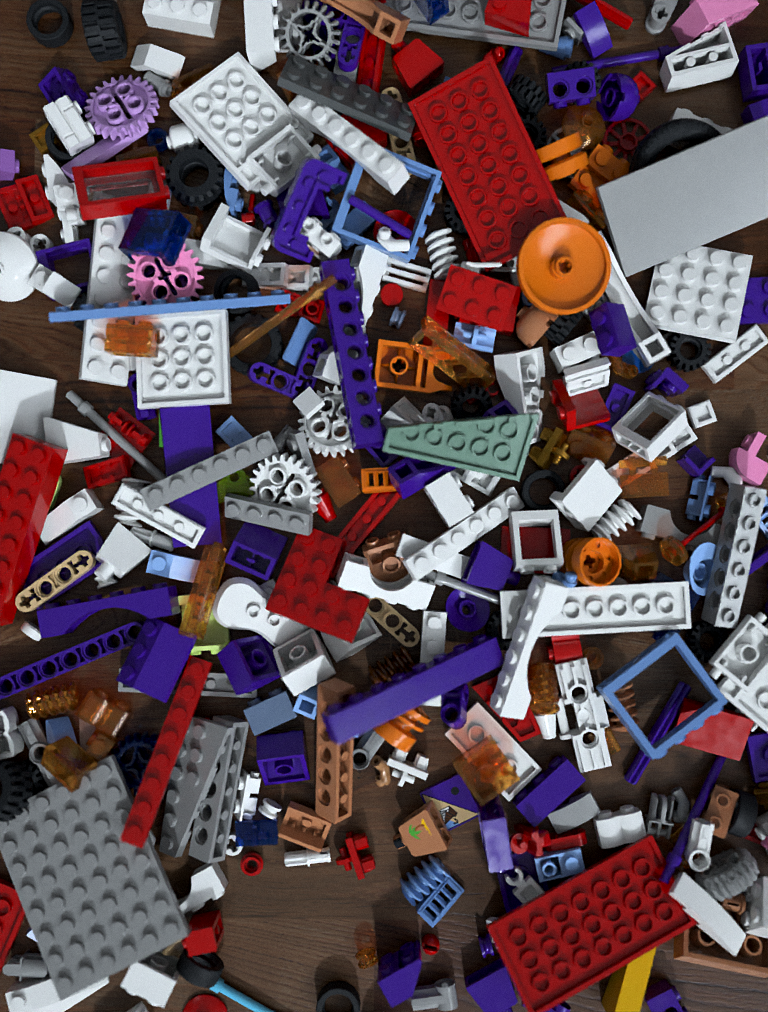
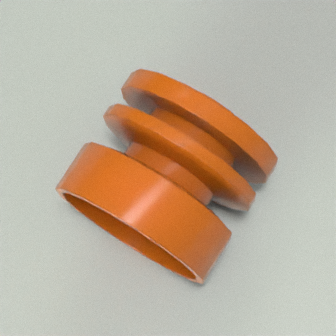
[560,537,621,587]
[372,705,431,753]

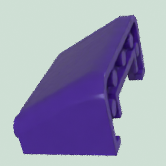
[270,157,348,263]

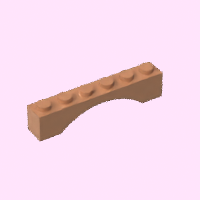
[319,0,411,45]

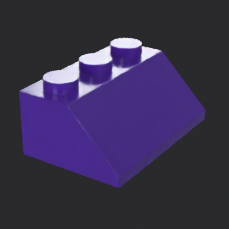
[116,618,197,703]

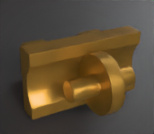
[528,427,570,470]

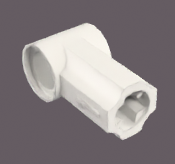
[683,818,714,871]

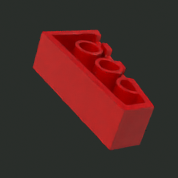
[485,0,532,37]

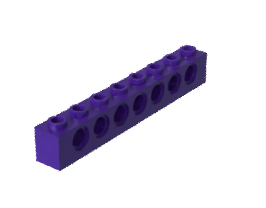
[319,258,386,450]

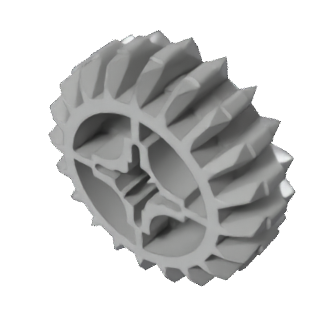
[279,0,341,66]
[695,847,760,901]

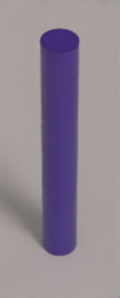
[348,194,413,239]

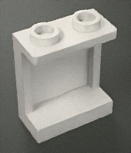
[200,203,272,274]
[549,457,623,532]

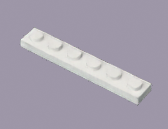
[402,487,525,581]

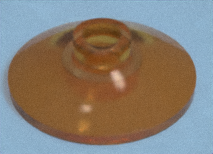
[562,105,605,149]

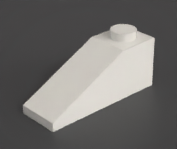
[40,488,104,545]

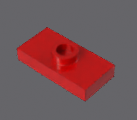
[83,455,132,490]

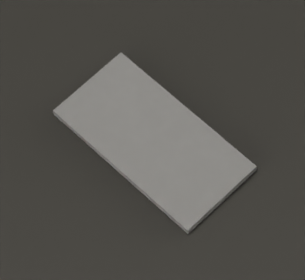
[595,115,768,277]

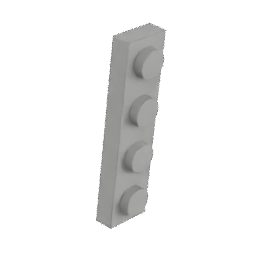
[225,493,313,536]

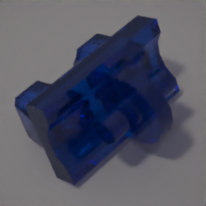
[235,819,278,847]

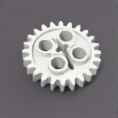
[298,385,371,458]
[249,452,322,513]

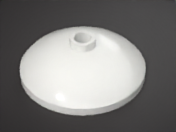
[0,231,39,302]

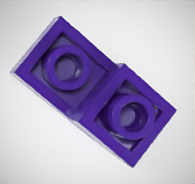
[573,1,613,60]

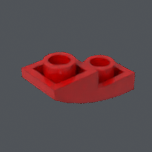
[274,288,325,324]

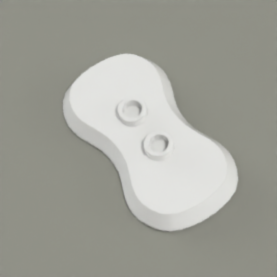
[212,577,310,648]

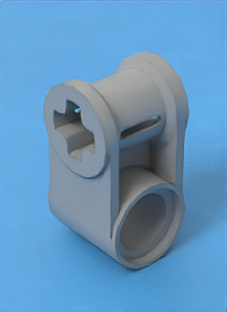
[645,0,678,35]

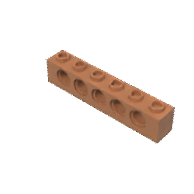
[315,678,355,824]

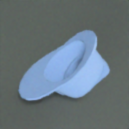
[683,542,717,596]

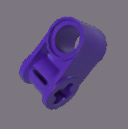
[440,683,469,730]

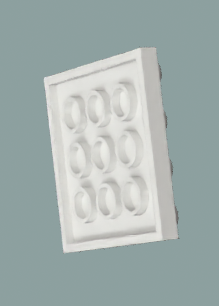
[645,246,753,344]
[135,309,232,410]

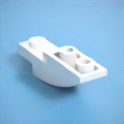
[42,154,87,244]

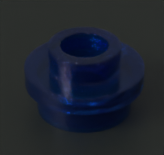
[147,128,168,152]

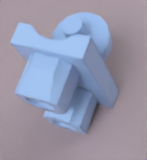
[451,322,497,353]

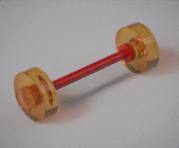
[659,492,728,566]

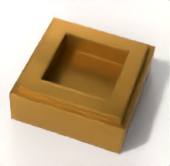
[29,123,62,155]

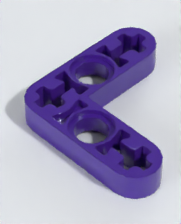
[302,0,366,72]
[247,337,328,399]

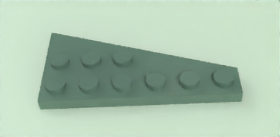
[382,412,540,481]

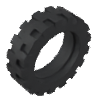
[228,313,284,376]

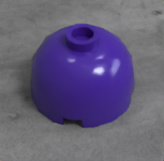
[596,73,640,122]

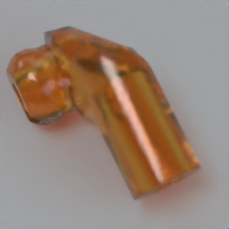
[609,356,638,379]

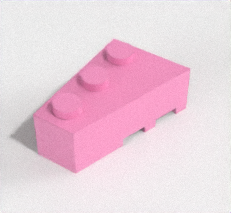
[671,0,759,45]

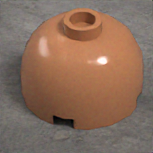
[516,305,559,349]

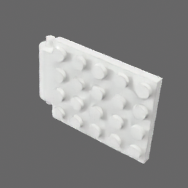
[169,52,322,197]
[708,612,768,733]

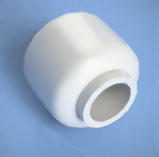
[166,123,202,152]

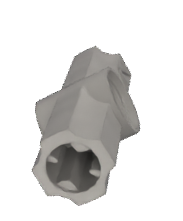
[17,716,69,788]

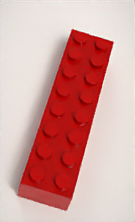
[0,433,68,626]

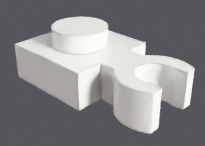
[504,865,545,904]

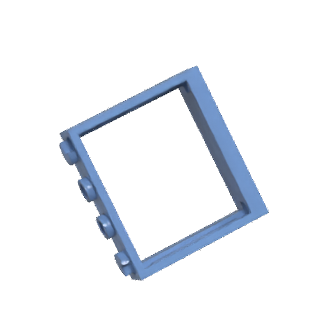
[331,148,443,264]
[596,631,728,760]

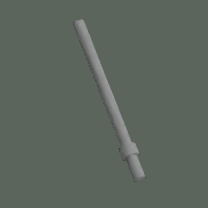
[66,390,166,481]
[424,571,500,605]

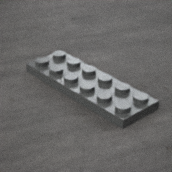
[277,54,416,142]

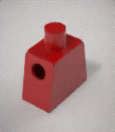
[391,39,445,98]

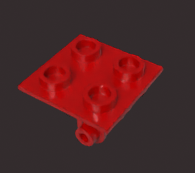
[101,407,156,468]

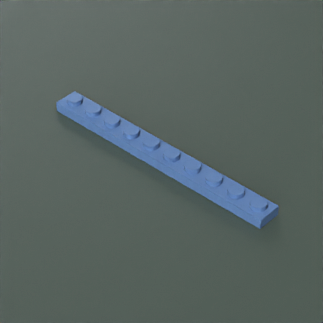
[49,290,291,322]

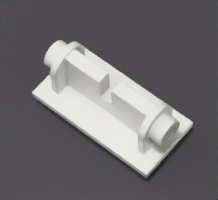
[233,768,261,821]

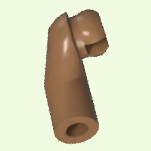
[371,755,391,787]

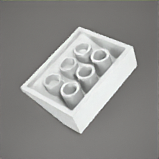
[0,370,57,464]

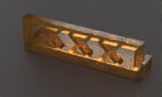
[408,315,496,389]
[178,542,229,640]

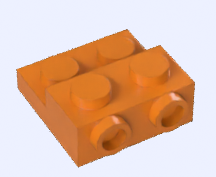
[567,144,630,213]

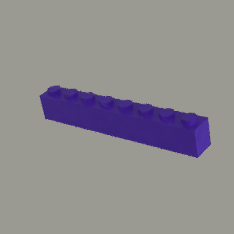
[321,634,504,745]

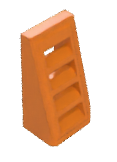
[361,467,396,494]

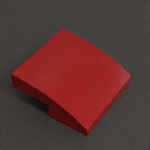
[0,174,54,231]

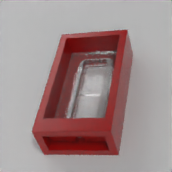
[71,157,170,221]

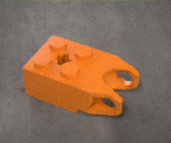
[373,339,456,394]

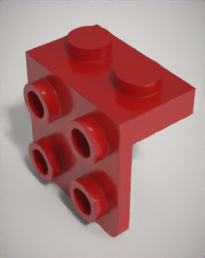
[549,379,611,431]

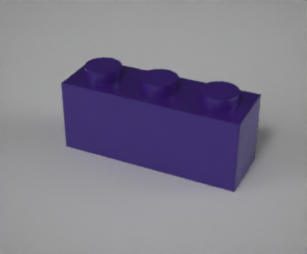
[513,755,586,828]

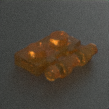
[619,456,669,499]

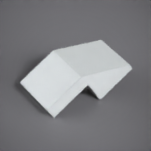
[130,44,185,80]

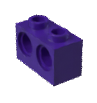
[545,66,596,109]

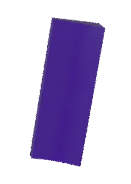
[159,405,222,548]

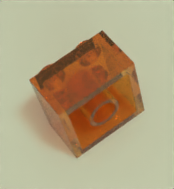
[452,734,520,806]

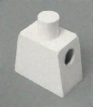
[94,522,151,581]

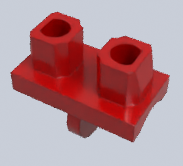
[509,823,551,857]
[335,831,376,880]

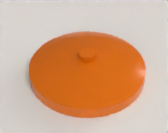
[516,217,611,315]

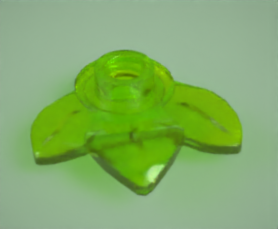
[217,469,255,503]

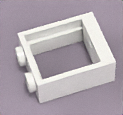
[611,391,688,463]
[508,509,564,574]

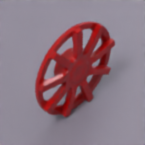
[602,118,650,160]

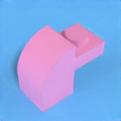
[729,431,768,486]

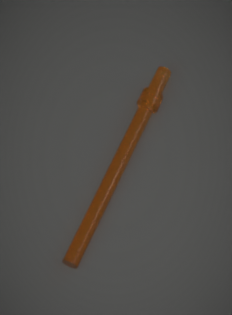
[229,274,338,359]

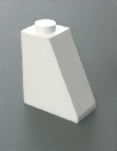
[43,417,111,464]

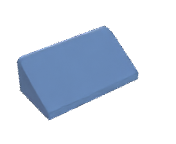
[282,317,318,368]

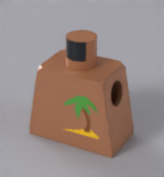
[393,800,453,857]

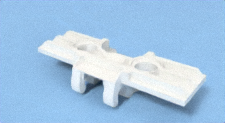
[551,657,612,773]

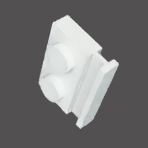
[563,357,611,397]

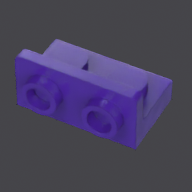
[38,66,88,109]
[643,367,689,398]

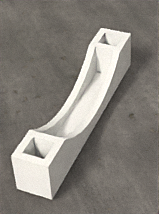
[288,94,410,195]
[598,231,671,367]
[312,245,389,386]
[489,575,570,720]

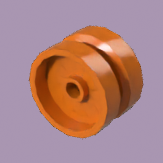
[536,131,590,181]

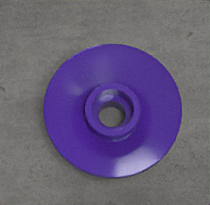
[445,589,490,632]

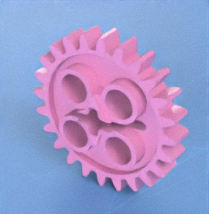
[127,237,205,305]

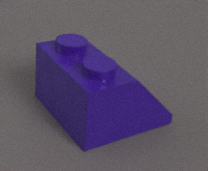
[217,635,281,695]
[257,730,310,786]

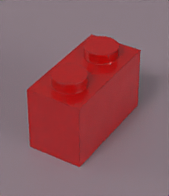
[182,910,224,957]

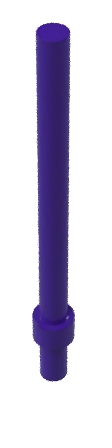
[551,45,684,73]
[659,755,726,884]

